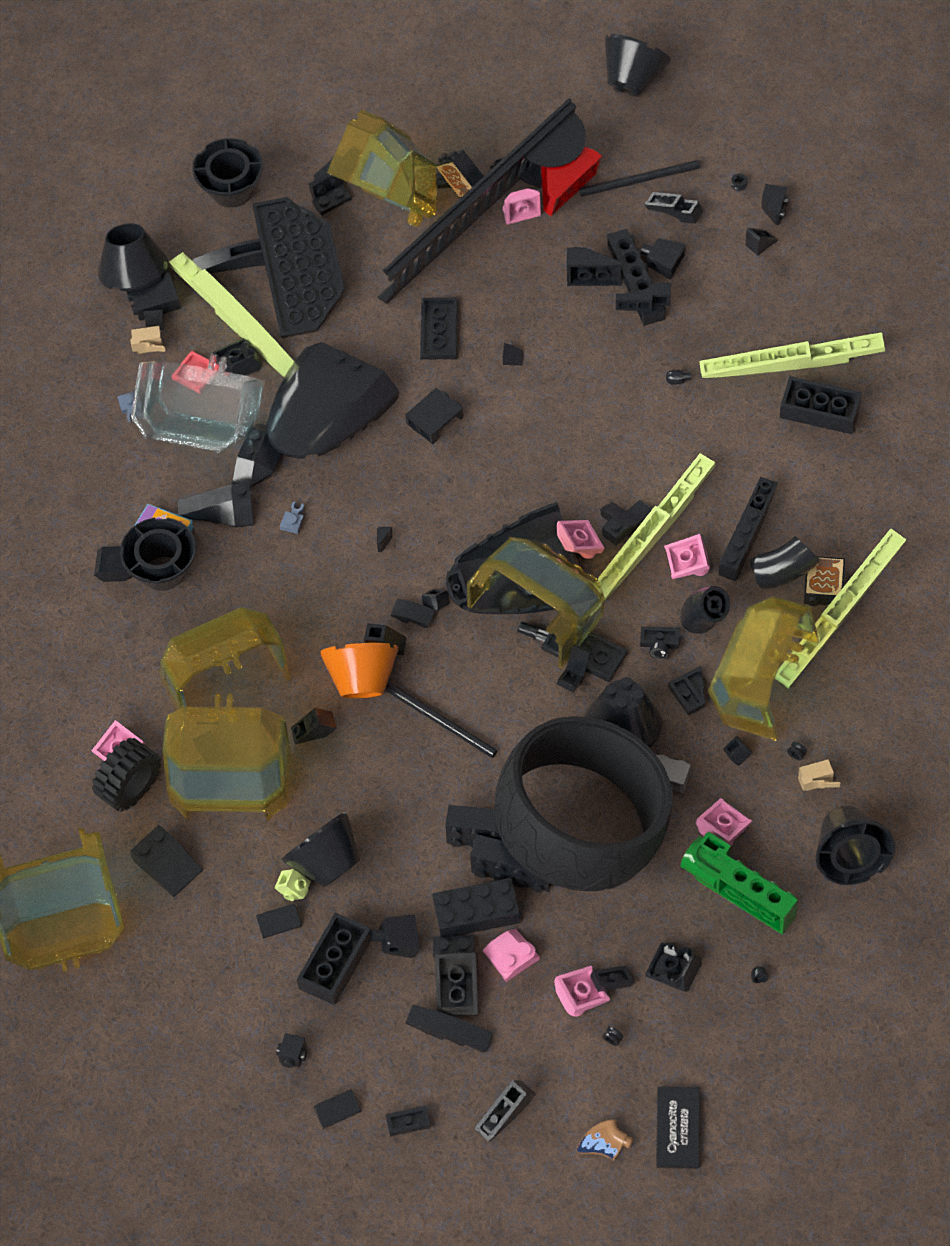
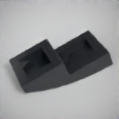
[390,599,435,628]

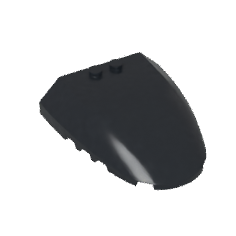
[267,342,399,459]
[446,502,593,615]

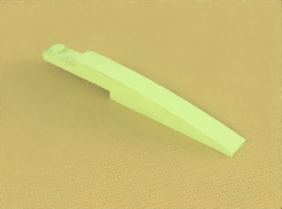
[169,252,294,377]
[699,332,885,378]
[589,454,716,602]
[773,529,906,689]

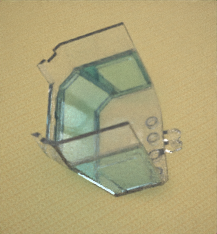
[131,354,265,453]

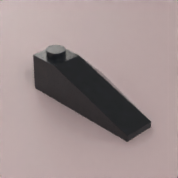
[178,483,254,527]

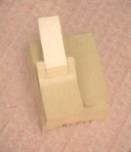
[130,326,165,354]
[798,760,840,791]

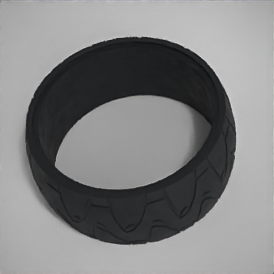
[494,716,672,892]

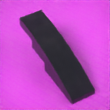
[405,1005,493,1053]

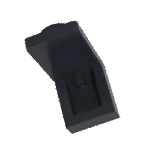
[557,644,591,692]

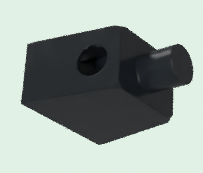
[640,238,686,279]
[370,914,420,958]

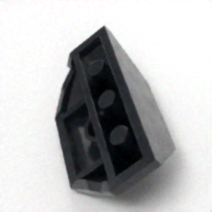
[232,423,282,487]

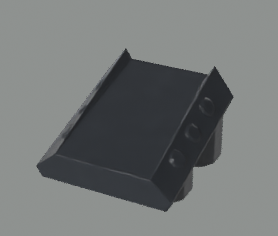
[213,338,262,382]
[94,546,132,582]
[645,942,702,992]

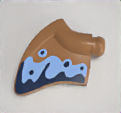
[576,1120,633,1161]

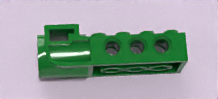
[680,832,798,935]

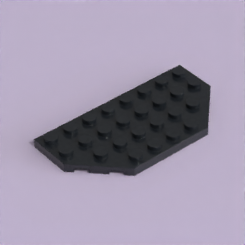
[252,197,344,338]

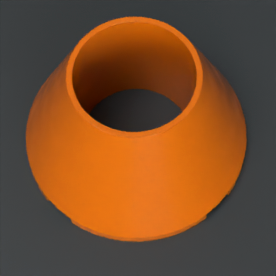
[320,643,398,698]

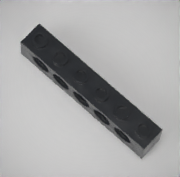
[607,229,666,326]

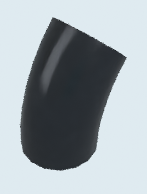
[754,536,821,590]
[680,586,730,634]

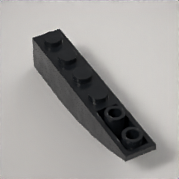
[193,238,265,273]
[718,477,778,581]

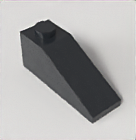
[474,1080,536,1142]

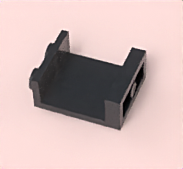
[405,388,463,445]

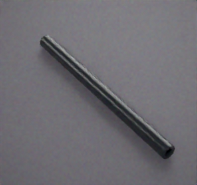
[579,160,700,197]
[385,681,498,758]

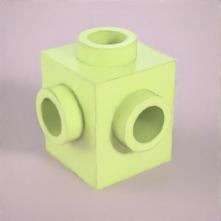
[275,869,311,901]

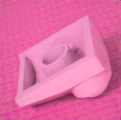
[503,188,541,224]
[557,520,604,559]
[664,534,710,579]
[92,720,146,761]
[696,798,752,846]
[483,929,540,982]
[554,966,610,1016]

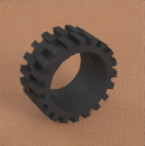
[92,738,161,812]

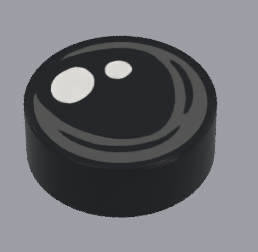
[649,643,669,660]

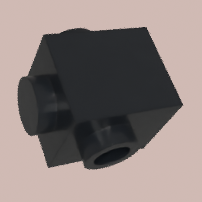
[276,1033,307,1068]

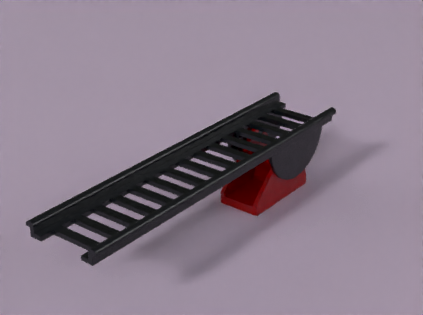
[378,98,602,304]

